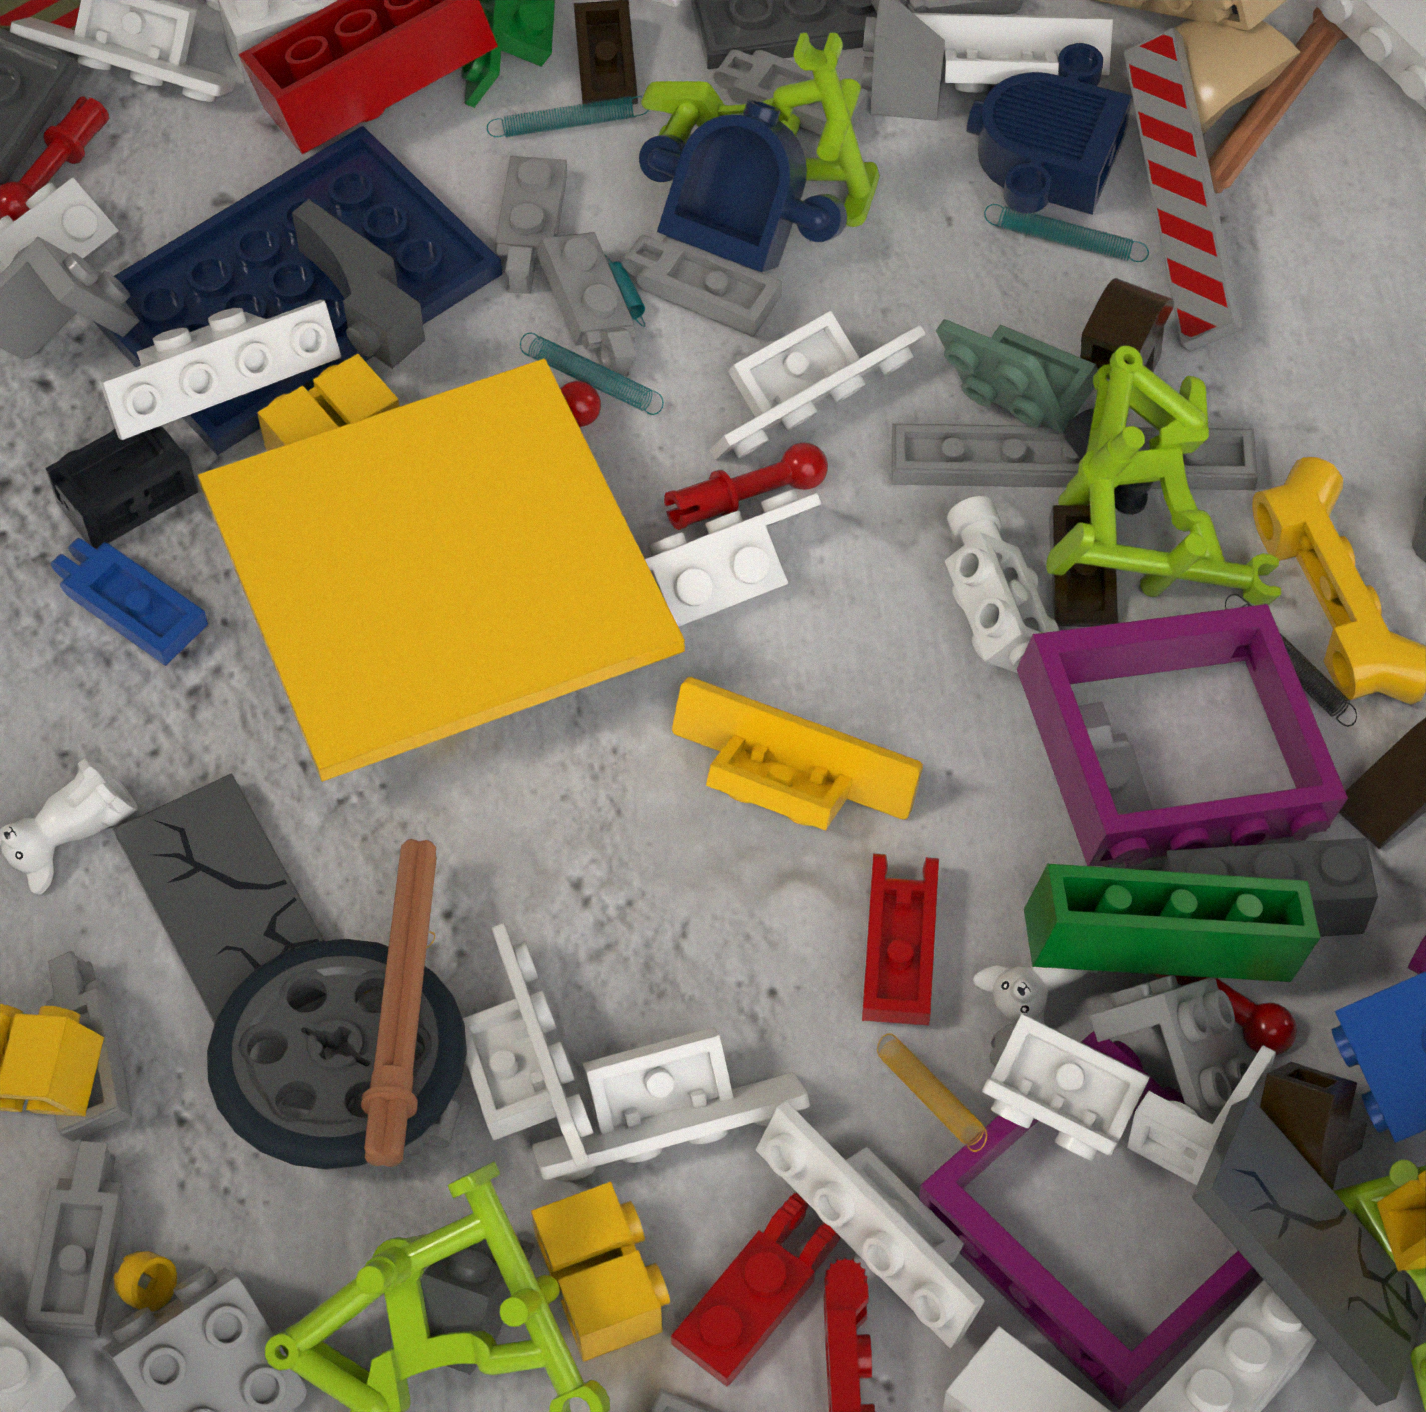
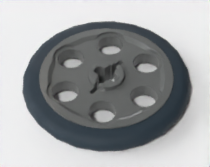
[207,939,467,1170]

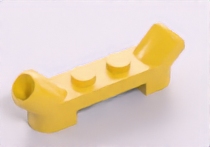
[1252,457,1426,705]

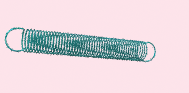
[487,96,649,138]
[984,204,1149,262]
[520,332,664,415]

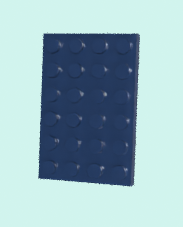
[92,126,502,456]

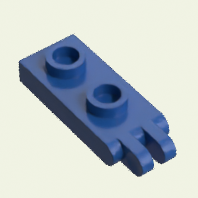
[51,538,208,666]

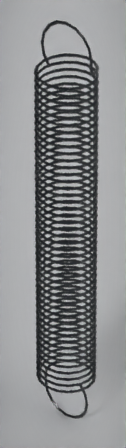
[1225,594,1357,727]

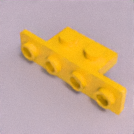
[672,677,923,831]

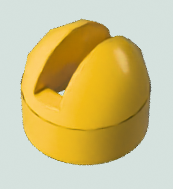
[113,1251,177,1312]

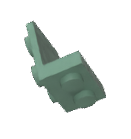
[936,319,1098,433]

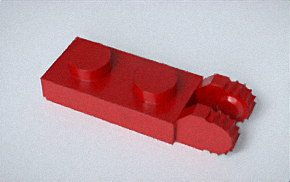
[671,1192,841,1387]
[823,1257,875,1412]

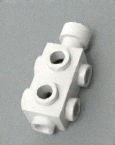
[945,496,1059,673]

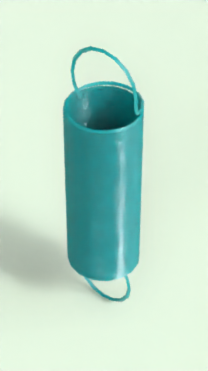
[604,254,645,327]

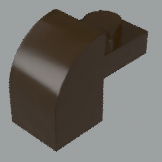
[1080,278,1174,372]
[1260,1062,1367,1190]

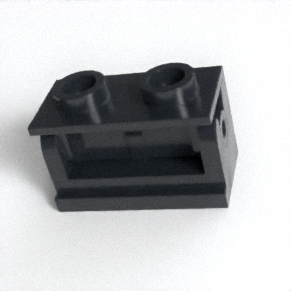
[45,426,198,549]

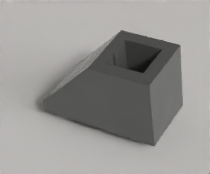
[421,1239,535,1375]

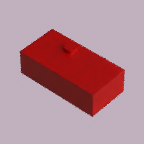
[238,0,498,155]

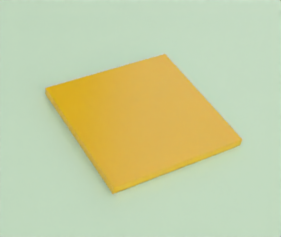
[198,358,685,782]

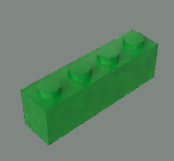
[1023,863,1320,982]

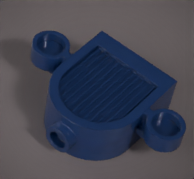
[966,43,1132,215]
[639,99,847,272]

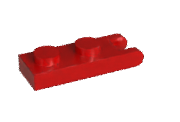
[862,853,939,1026]

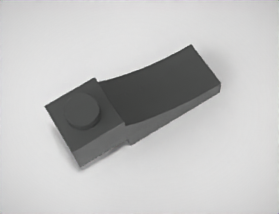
[292,199,425,369]

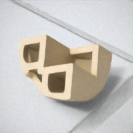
[1175,19,1300,136]

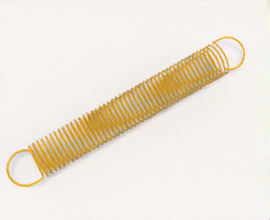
[877,1033,987,1152]

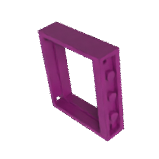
[1016,604,1348,868]
[919,1031,1260,1410]

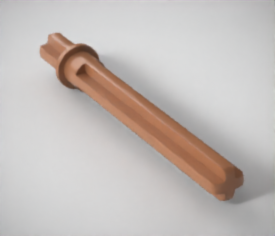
[1208,7,1348,193]
[361,839,437,1167]

